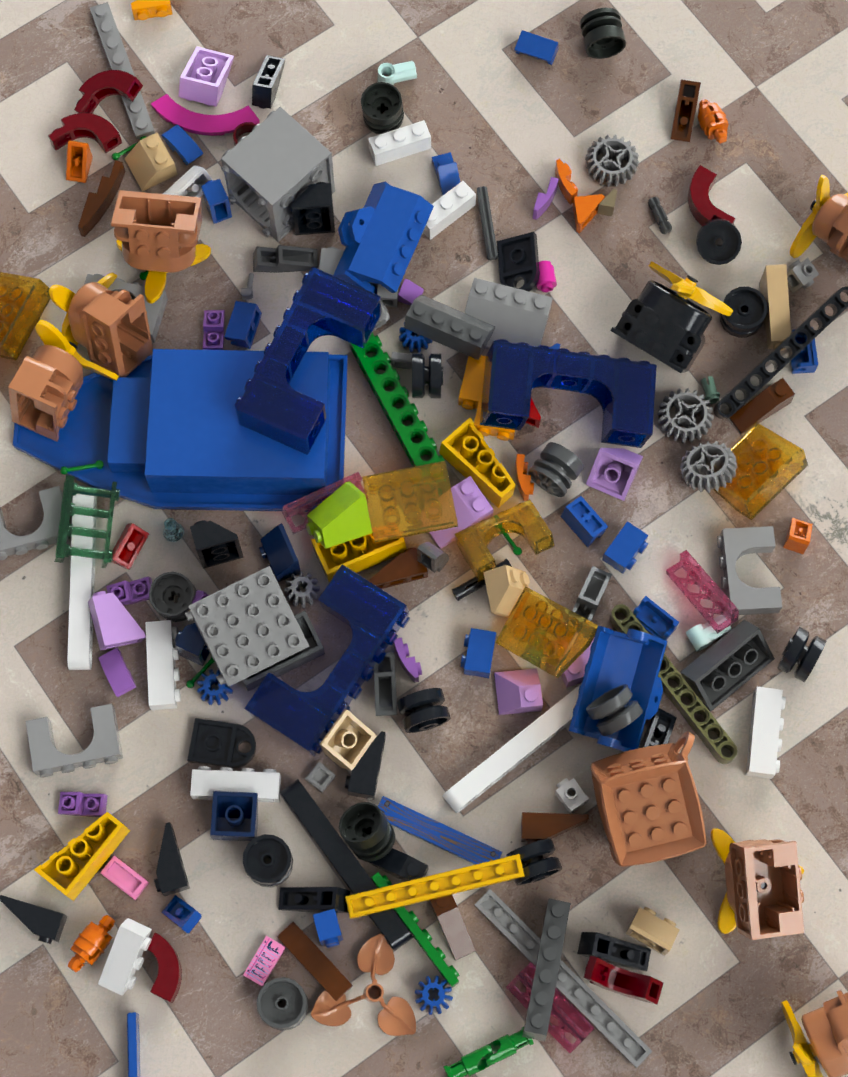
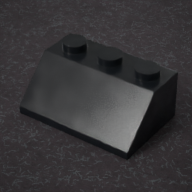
[291,182,335,235]
[190,520,244,569]

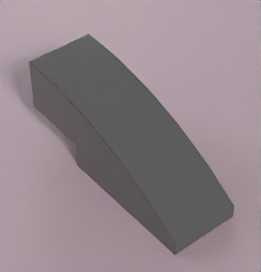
[253,245,318,273]
[417,542,449,573]
[566,566,612,634]
[373,652,397,716]

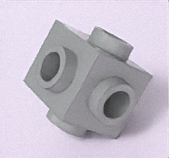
[787,258,819,293]

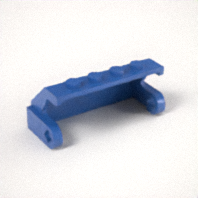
[333,181,434,300]
[569,626,668,752]

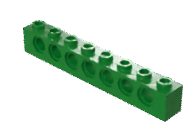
[349,330,446,485]

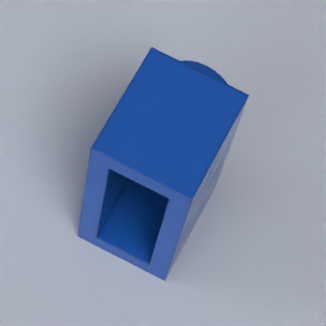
[201,179,232,224]
[602,521,648,574]
[460,628,496,678]
[313,908,343,948]

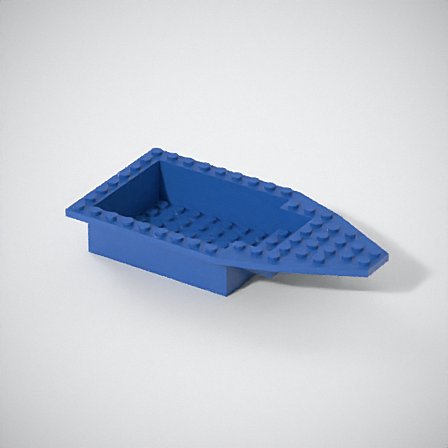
[13,349,348,512]

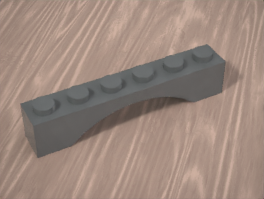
[522,898,571,1042]

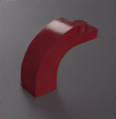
[74,70,143,114]
[48,113,122,153]
[688,165,735,226]
[147,933,182,1003]
[583,956,663,1005]

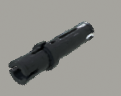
[452,559,512,601]

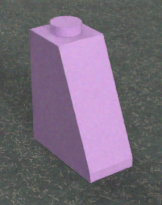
[88,591,146,651]

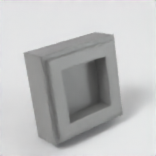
[391,352,412,369]
[305,762,336,793]

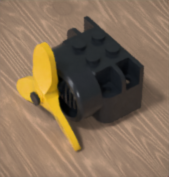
[610,261,733,373]

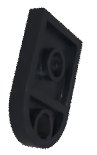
[497,232,540,291]
[187,718,256,768]

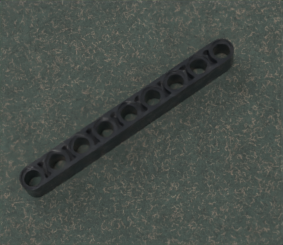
[714,286,848,419]
[280,779,413,951]

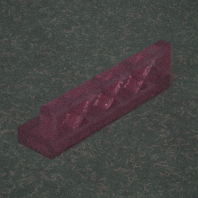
[282,472,368,534]
[666,550,739,634]
[506,962,595,1053]

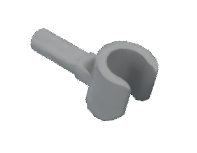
[241,273,254,300]

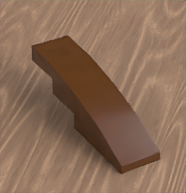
[78,160,126,237]
[277,922,353,1002]

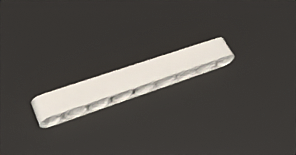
[67,489,97,670]
[442,683,582,814]

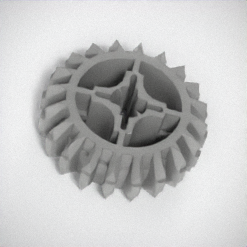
[585,134,639,187]
[657,388,714,443]
[680,441,737,493]

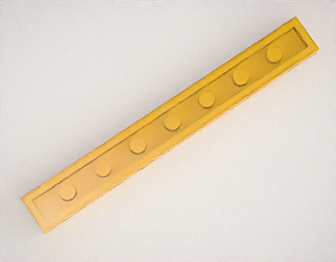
[345,854,525,919]

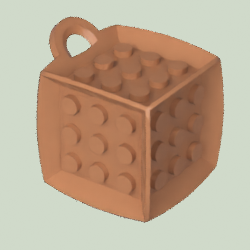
[590,731,707,867]

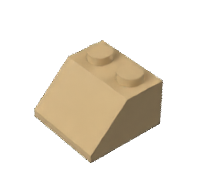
[125,133,178,192]
[484,565,530,619]
[320,709,377,771]
[625,907,679,956]

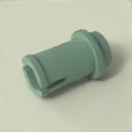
[701,376,720,404]

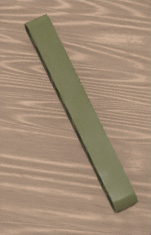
[610,604,738,764]

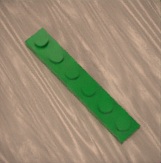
[371,872,460,988]

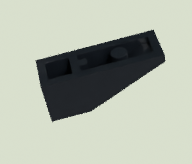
[252,55,285,109]
[639,708,677,748]
[345,731,386,800]
[154,822,190,896]
[368,848,428,882]
[278,887,351,913]
[0,895,68,944]
[577,932,651,971]

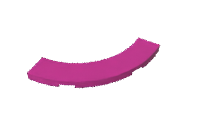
[151,94,260,136]

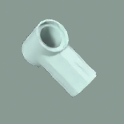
[377,61,417,85]
[686,614,732,652]

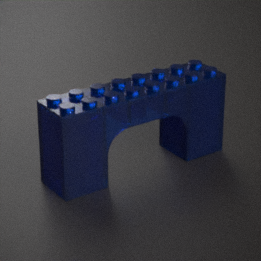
[235,267,382,455]
[480,339,657,448]
[244,564,410,757]

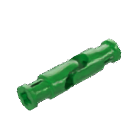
[443,1027,534,1077]

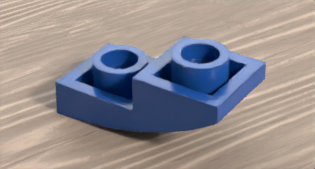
[161,125,204,166]

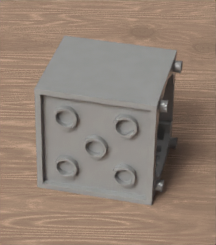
[221,107,335,242]
[185,566,309,687]

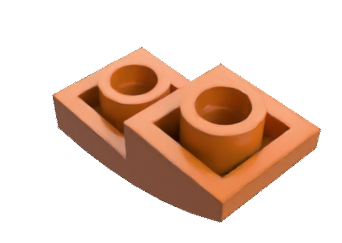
[555,159,578,205]
[515,454,534,501]

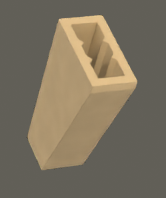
[759,264,791,351]

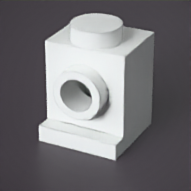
[555,778,589,814]

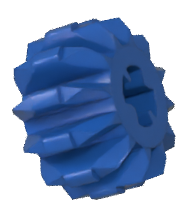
[399,322,433,353]
[197,669,233,705]
[415,976,453,1015]

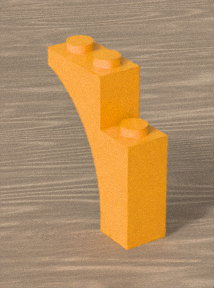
[131,0,173,20]
[458,355,516,441]

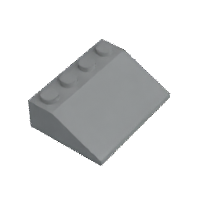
[465,278,553,360]

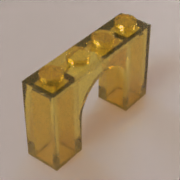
[455,499,555,581]

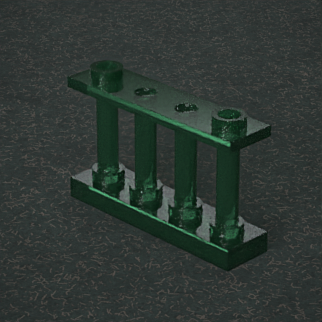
[54,475,120,568]

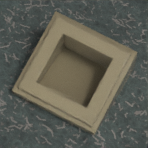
[597,189,617,216]

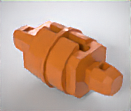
[698,99,729,143]
[68,915,115,972]

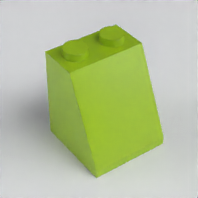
[306,481,372,549]

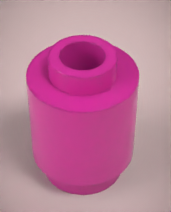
[536,261,557,292]

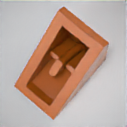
[66,140,93,183]
[573,194,605,234]
[783,518,813,554]

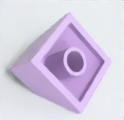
[586,448,643,501]
[494,668,543,715]

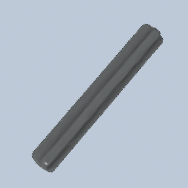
[477,186,498,260]

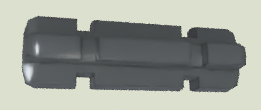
[648,197,672,234]

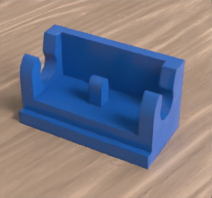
[514,30,559,65]
[224,301,262,349]
[791,327,818,374]
[561,496,608,547]
[633,596,679,641]

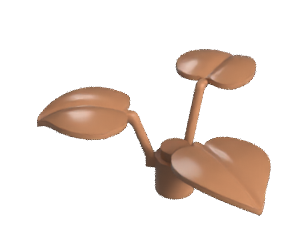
[311,934,416,1036]

